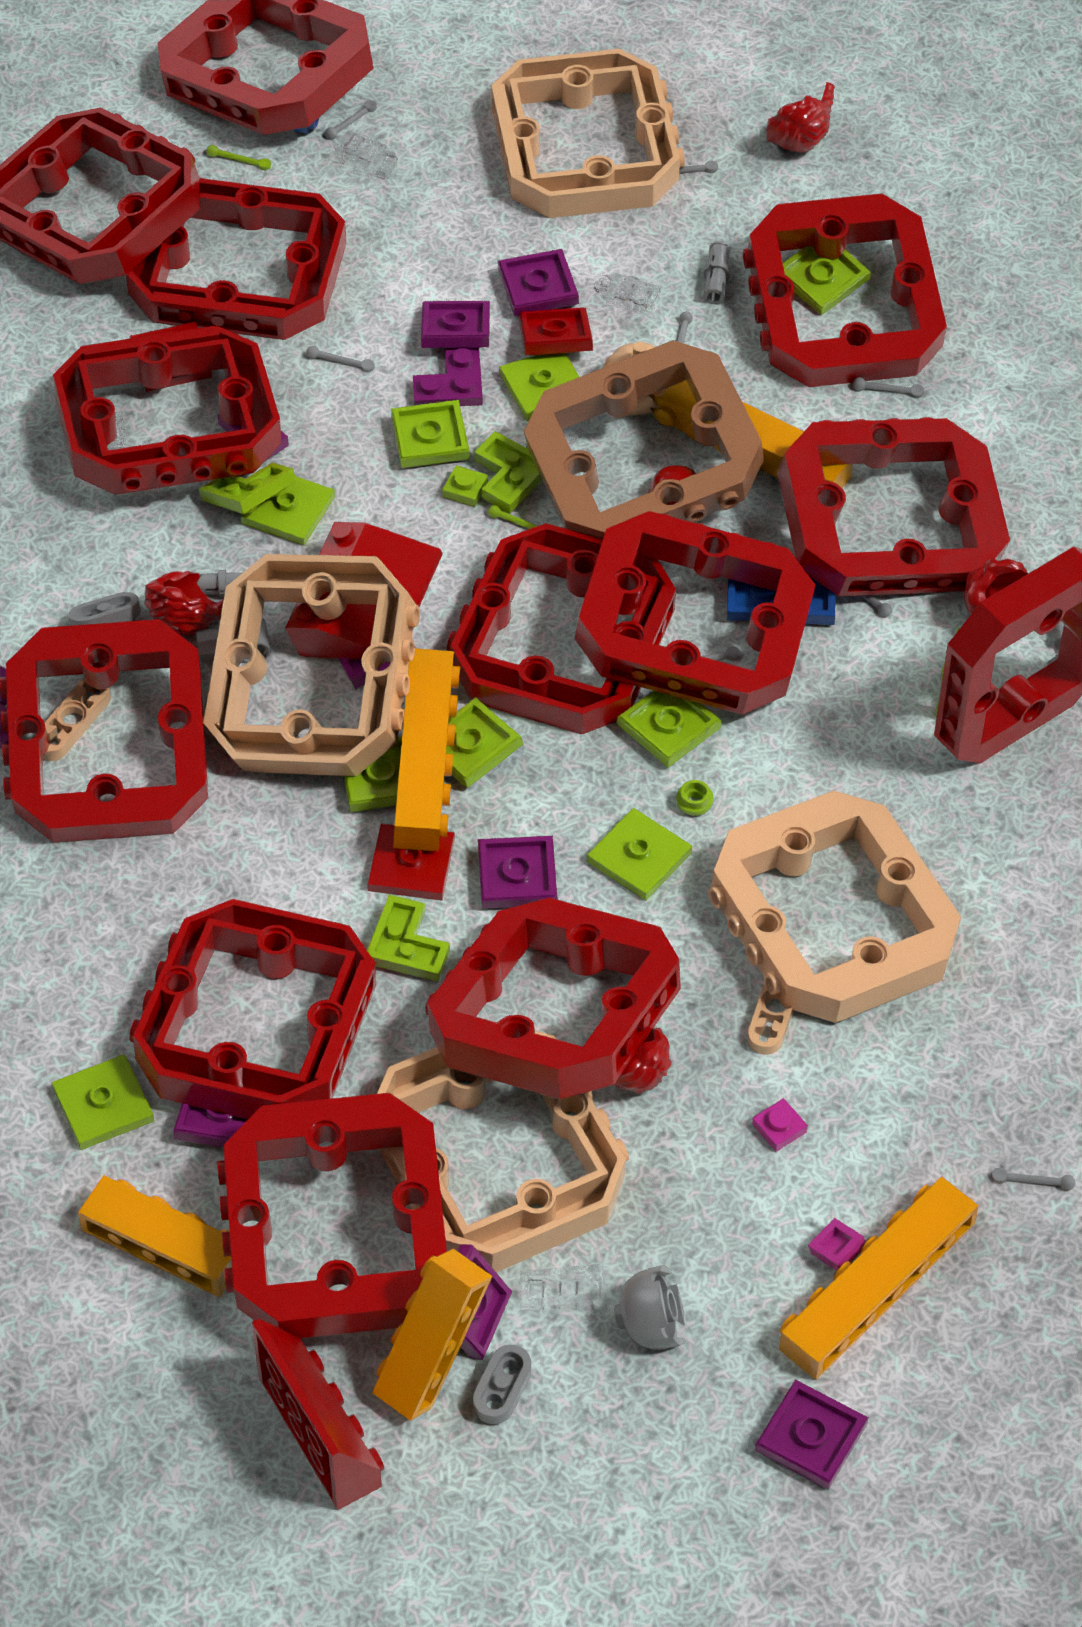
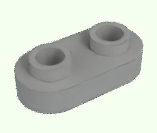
[69,592,141,625]
[473,1345,531,1424]

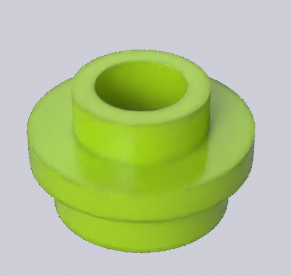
[676,780,713,816]

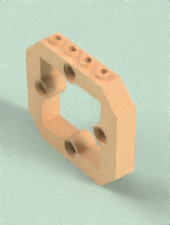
[491,49,685,218]
[203,554,420,776]
[709,791,961,1023]
[377,1030,629,1272]

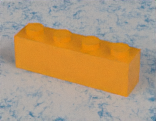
[78,1175,232,1298]
[372,1249,492,1421]

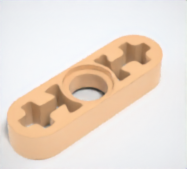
[34,678,111,761]
[748,983,794,1055]

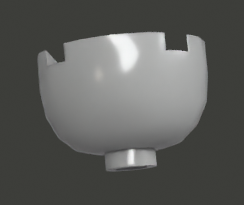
[614,1265,685,1350]

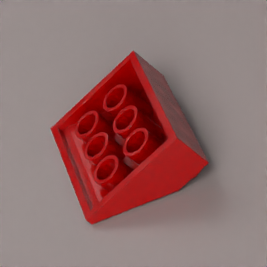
[285,522,443,659]
[251,1319,385,1510]

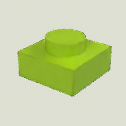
[442,465,488,507]

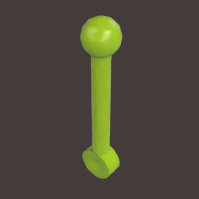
[206,145,271,171]
[488,505,538,529]

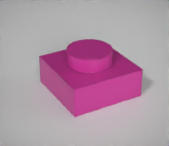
[752,1098,808,1152]
[808,1217,866,1271]

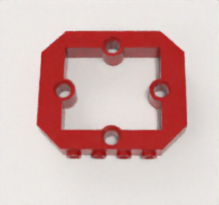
[157,0,374,135]
[0,107,200,284]
[126,178,347,340]
[743,193,947,387]
[53,326,281,495]
[777,417,1010,596]
[574,511,816,715]
[447,523,676,734]
[934,546,1082,763]
[0,619,209,843]
[425,898,681,1099]
[129,899,376,1119]
[217,1092,447,1338]

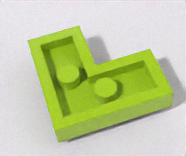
[474,431,542,514]
[199,462,297,514]
[367,894,450,982]

